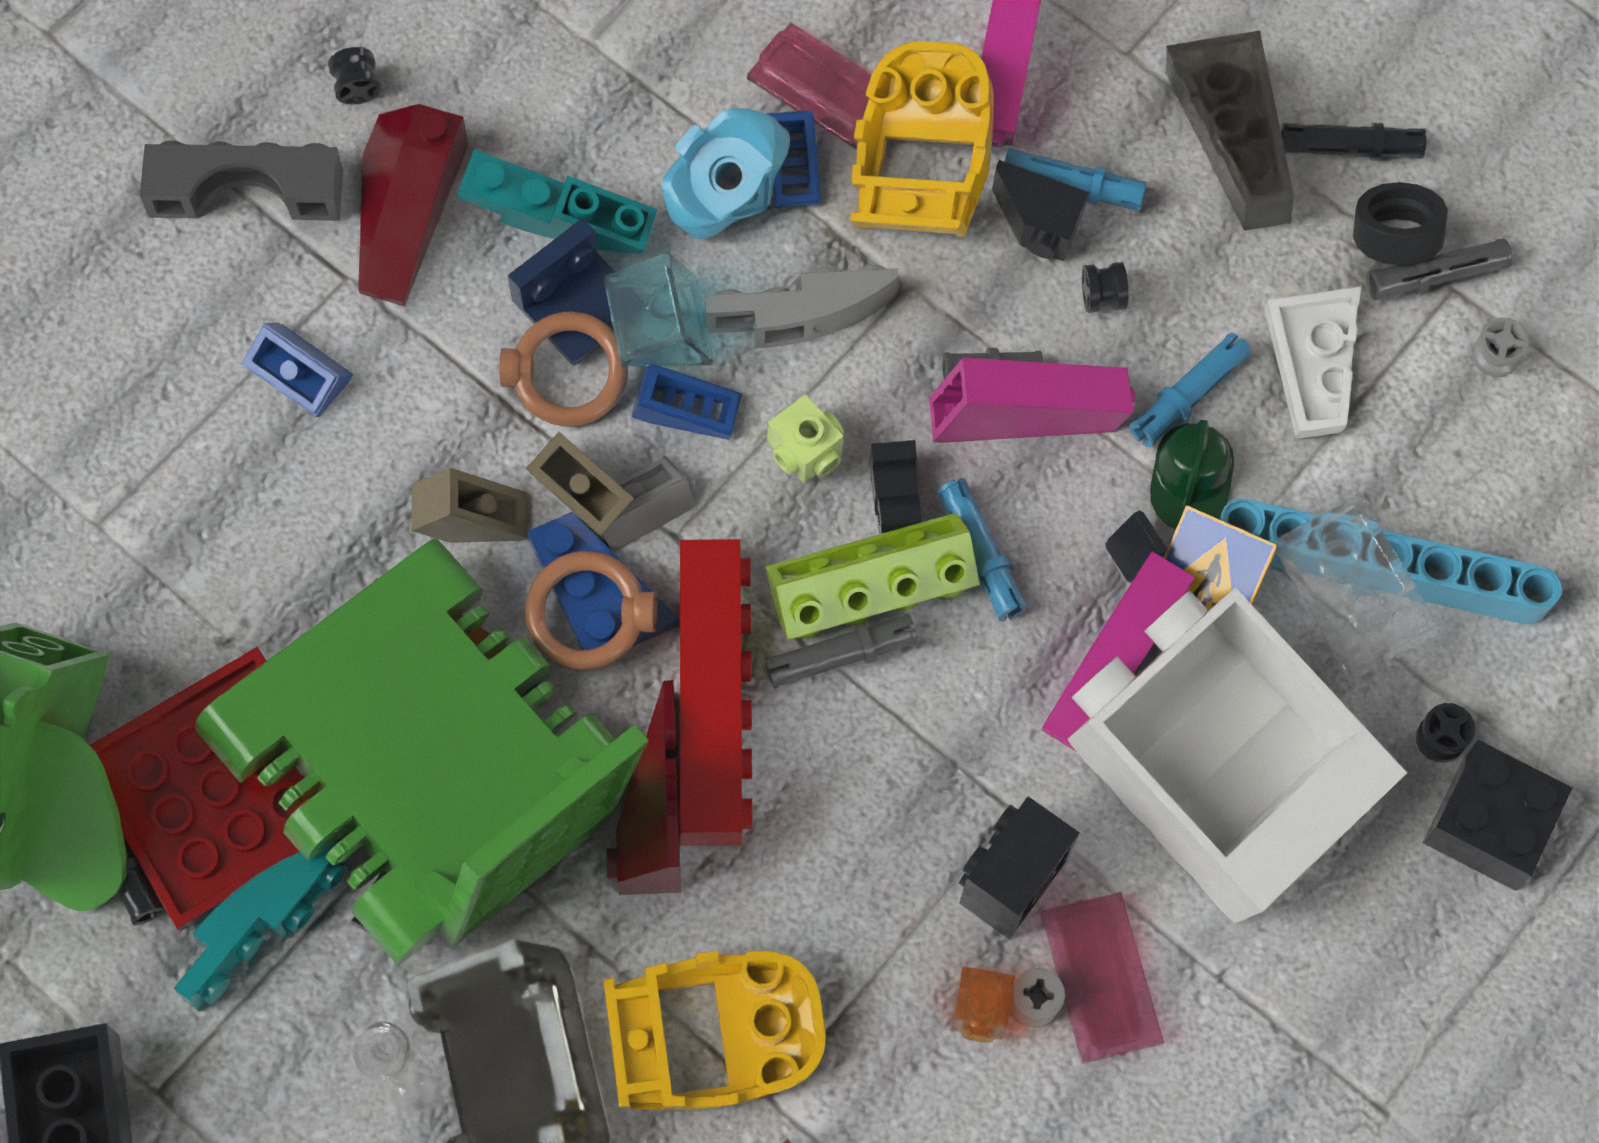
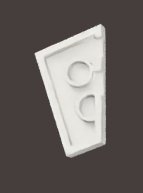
[1264,287,1361,439]

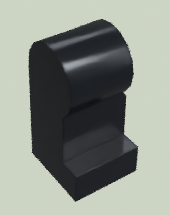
[869,440,921,534]

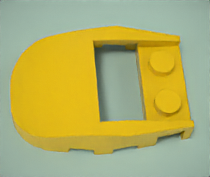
[850,41,994,237]
[603,950,826,1112]

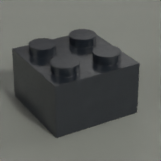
[1422,740,1573,891]
[958,796,1080,940]

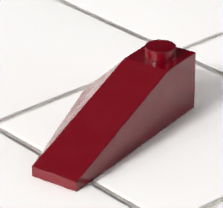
[358,104,469,307]
[606,680,681,895]

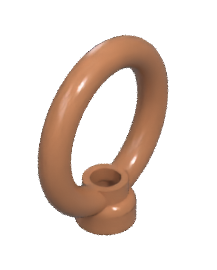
[499,312,628,427]
[525,551,658,670]

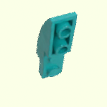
[456,149,658,254]
[173,841,349,1011]

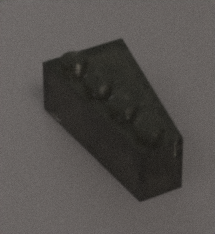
[1166,30,1294,231]

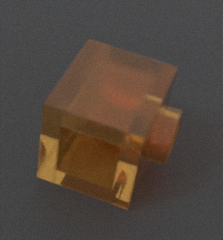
[950,966,1015,1043]

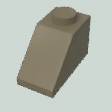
[525,432,634,536]
[411,468,527,543]

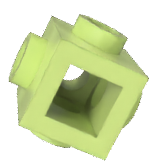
[767,394,844,484]

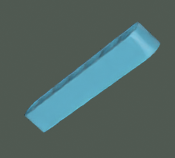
[1219,499,1562,625]

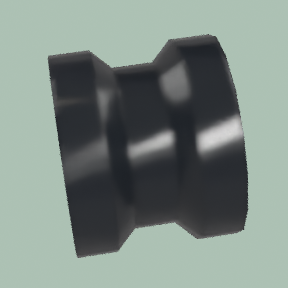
[328,47,382,105]
[1081,262,1129,313]
[1416,703,1475,763]

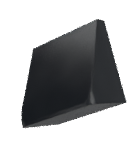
[1105,510,1167,583]

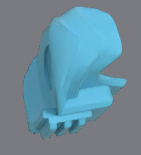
[662,108,790,239]

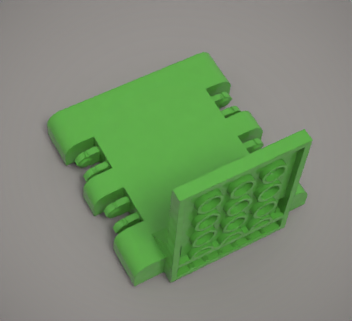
[196,539,649,966]

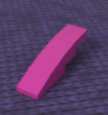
[1041,552,1195,751]

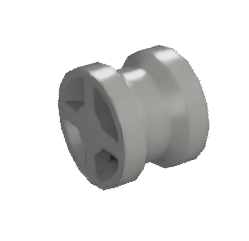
[1472,317,1529,377]
[1009,968,1065,1028]

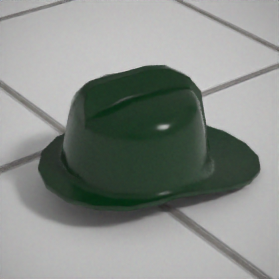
[1150,420,1234,529]

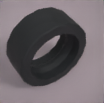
[1353,182,1448,266]

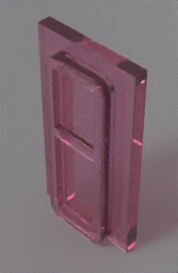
[747,22,872,150]
[1040,892,1164,1064]

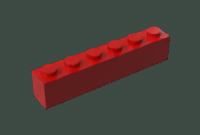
[680,539,753,846]

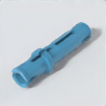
[1004,147,1147,212]
[1129,333,1251,448]
[937,478,1028,622]

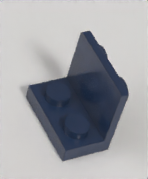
[508,218,646,365]

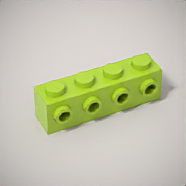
[765,513,980,640]

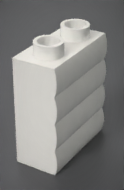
[1067,587,1407,923]

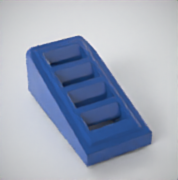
[766,111,821,208]
[631,363,742,440]

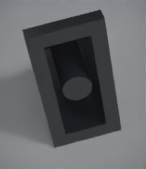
[992,160,1089,261]

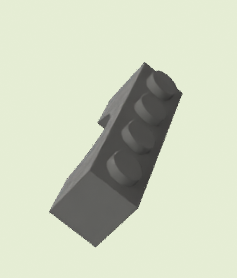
[140,141,343,221]

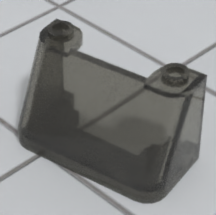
[407,940,610,1143]

